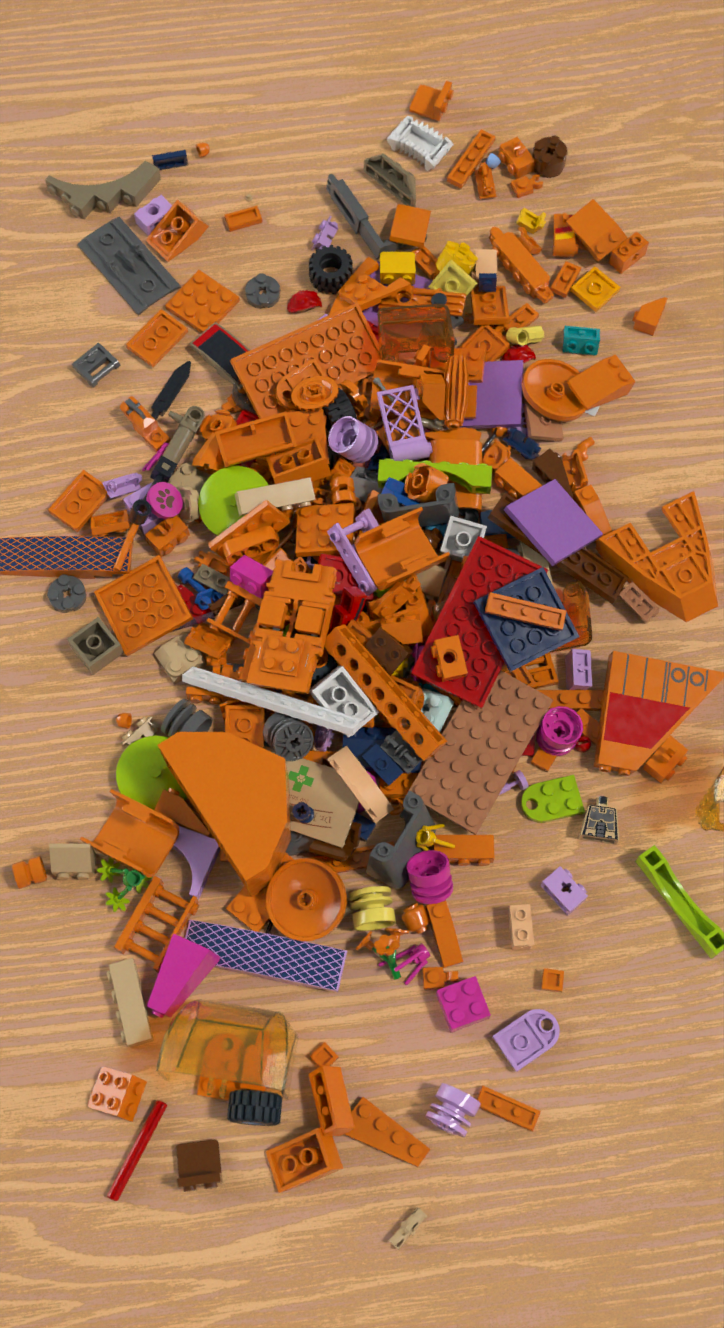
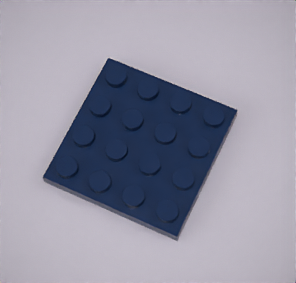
[473,567,579,672]

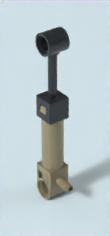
[129,406,205,525]

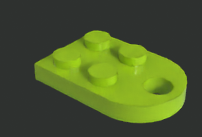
[521,775,585,823]

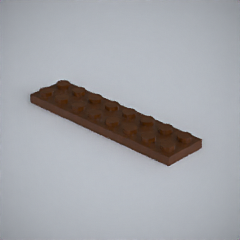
[487,492,628,604]

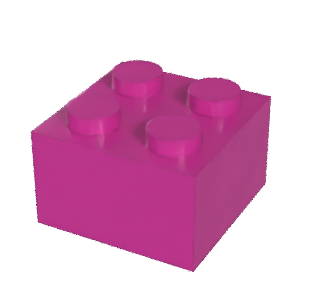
[436,976,491,1033]

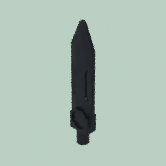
[151,361,191,420]

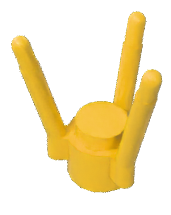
[416,824,455,851]

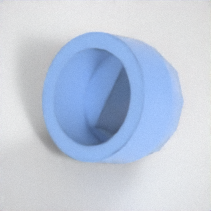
[486,153,501,169]

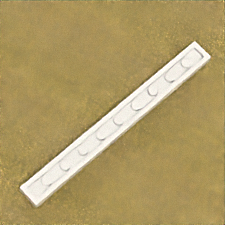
[182,667,362,736]

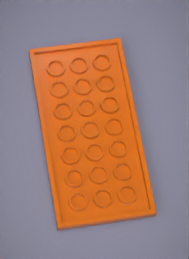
[230,302,387,419]

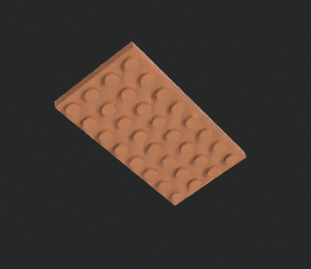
[408,670,553,835]

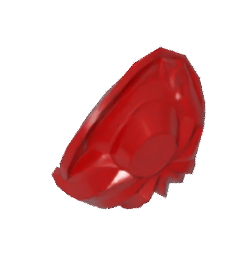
[287,290,322,312]
[501,344,536,363]

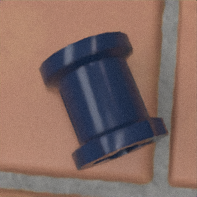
[292,802,315,824]

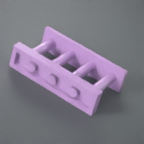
[327,509,379,596]

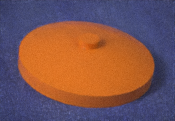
[522,359,586,421]
[266,858,347,941]

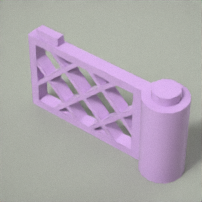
[377,385,432,461]

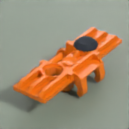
[378,286,466,324]

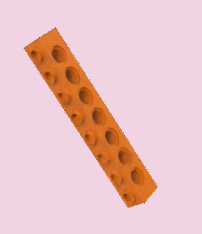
[324,624,448,761]

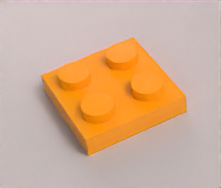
[570,266,621,312]

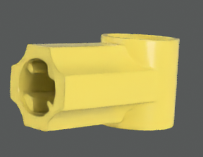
[506,326,544,345]

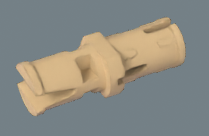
[389,1207,427,1250]

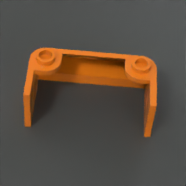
[357,575,434,646]

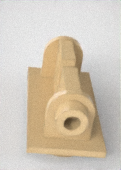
[120,716,159,748]

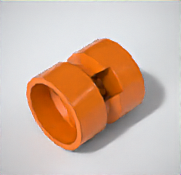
[330,476,356,507]
[12,856,47,889]

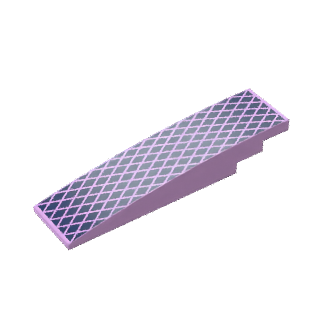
[185,920,347,992]

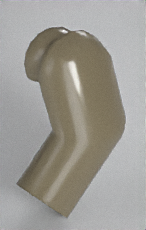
[417,418,444,431]

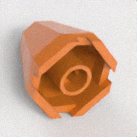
[192,433,225,475]

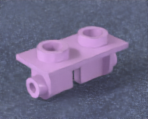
[311,216,338,251]
[102,473,142,498]

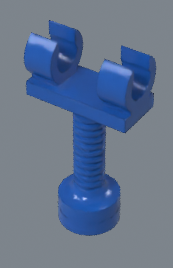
[178,567,224,610]

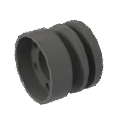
[161,699,213,737]
[263,713,314,761]

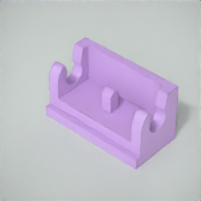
[565,649,592,690]

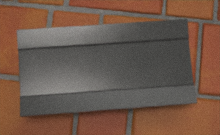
[78,217,181,316]

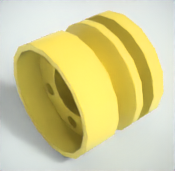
[349,886,396,931]

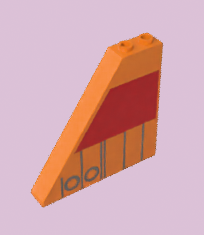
[594,651,724,776]

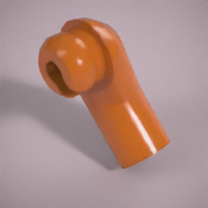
[576,437,595,461]

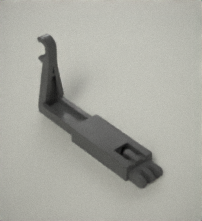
[326,174,427,259]

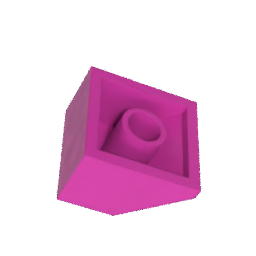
[230,555,273,599]

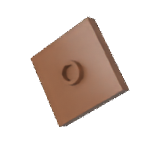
[524,404,564,441]

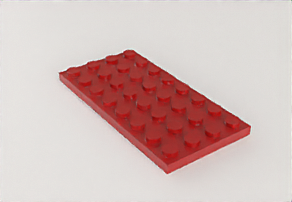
[411,536,548,709]

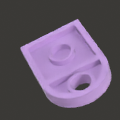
[492,1009,559,1072]

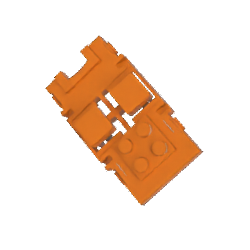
[246,559,337,695]

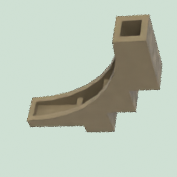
[45,160,161,219]

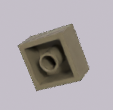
[67,617,124,675]

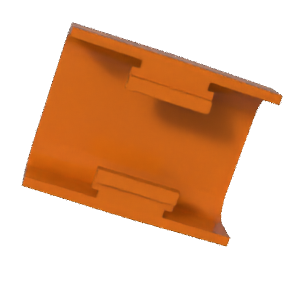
[369,359,445,424]
[427,439,482,517]
[354,507,450,591]
[80,789,180,878]

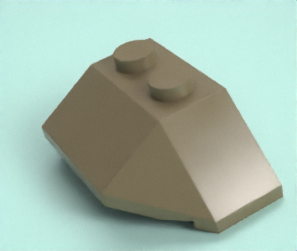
[364,153,416,207]

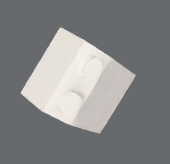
[309,666,379,738]

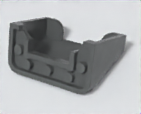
[378,483,459,527]
[366,790,436,889]

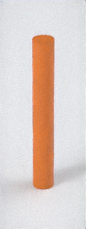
[113,523,139,572]

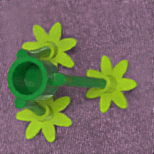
[96,858,152,912]

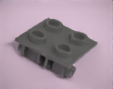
[380,720,423,774]

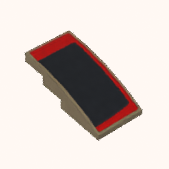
[190,322,250,389]

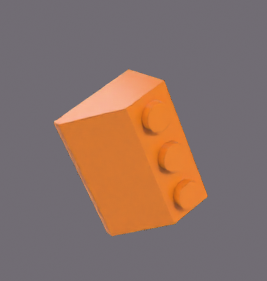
[265,436,332,484]

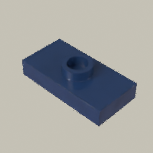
[152,150,188,170]
[362,743,403,786]

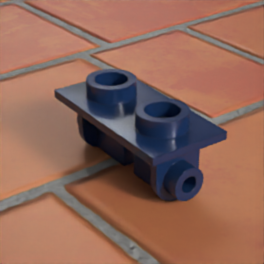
[502,428,541,460]

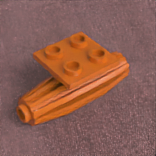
[443,355,477,430]

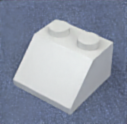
[439,516,487,563]

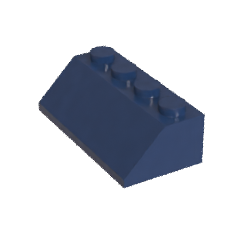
[342,727,421,773]

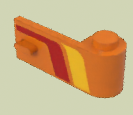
[553,213,579,257]

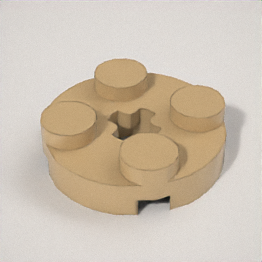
[177,485,200,523]

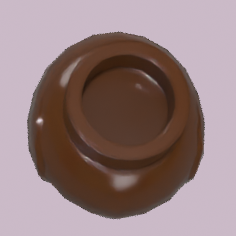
[423,528,443,550]

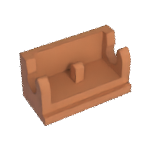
[619,582,659,623]

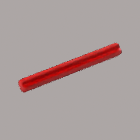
[107,1100,167,1201]

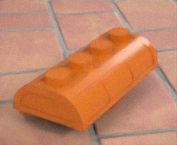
[215,411,297,468]

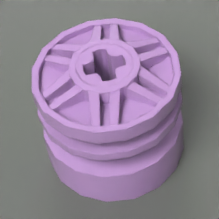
[328,416,378,463]
[425,1083,481,1137]

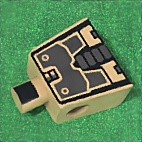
[579,796,619,845]

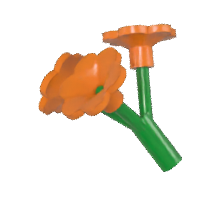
[356,928,409,980]

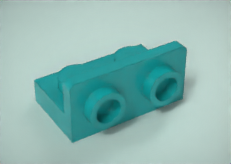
[562,326,600,355]

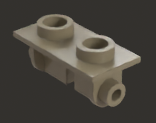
[193,564,233,595]

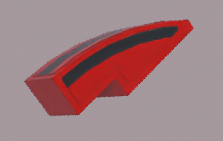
[327,586,367,636]

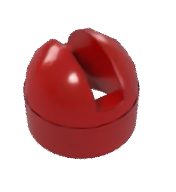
[575,736,591,753]

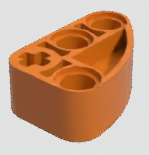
[222,526,279,567]

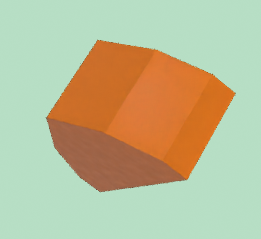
[158,732,291,896]

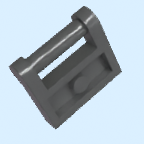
[72,342,121,388]

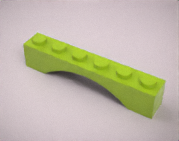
[378,458,492,494]
[635,845,724,960]

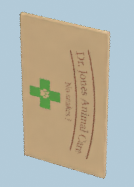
[264,746,360,848]

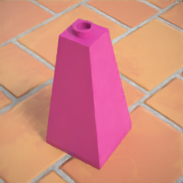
[147,934,221,1018]

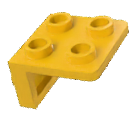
[380,252,416,284]

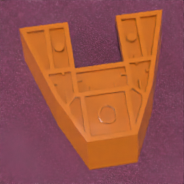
[596,491,718,623]

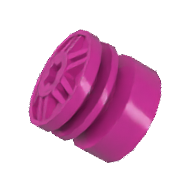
[536,706,583,757]
[407,850,453,904]

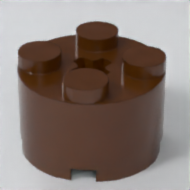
[532,135,567,178]

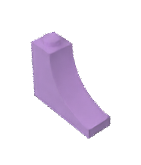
[172,826,220,901]

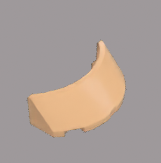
[327,746,394,823]

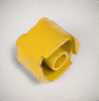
[436,241,478,275]

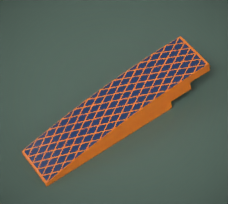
[0,536,134,579]

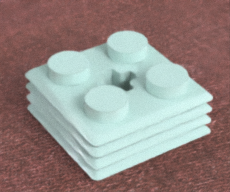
[421,688,454,732]

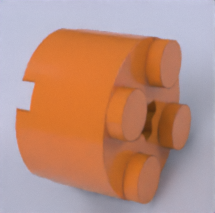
[404,463,449,503]

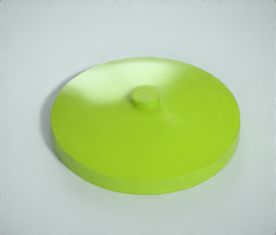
[198,466,269,536]
[116,736,187,810]

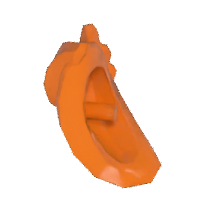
[482,439,511,469]

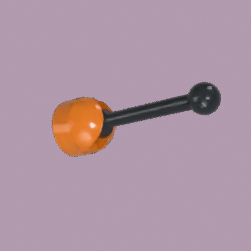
[482,427,508,453]

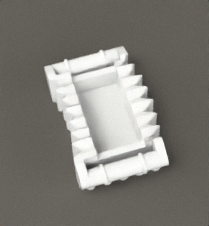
[387,116,453,171]

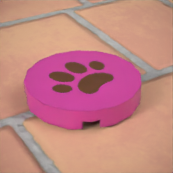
[146,482,183,519]

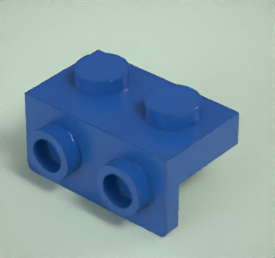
[381,477,421,506]

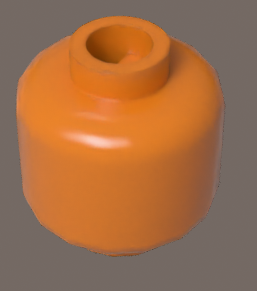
[401,902,430,934]

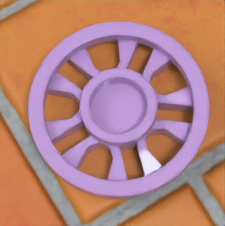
[314,725,334,752]

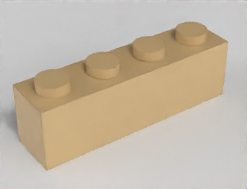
[235,477,315,516]
[107,958,154,1048]

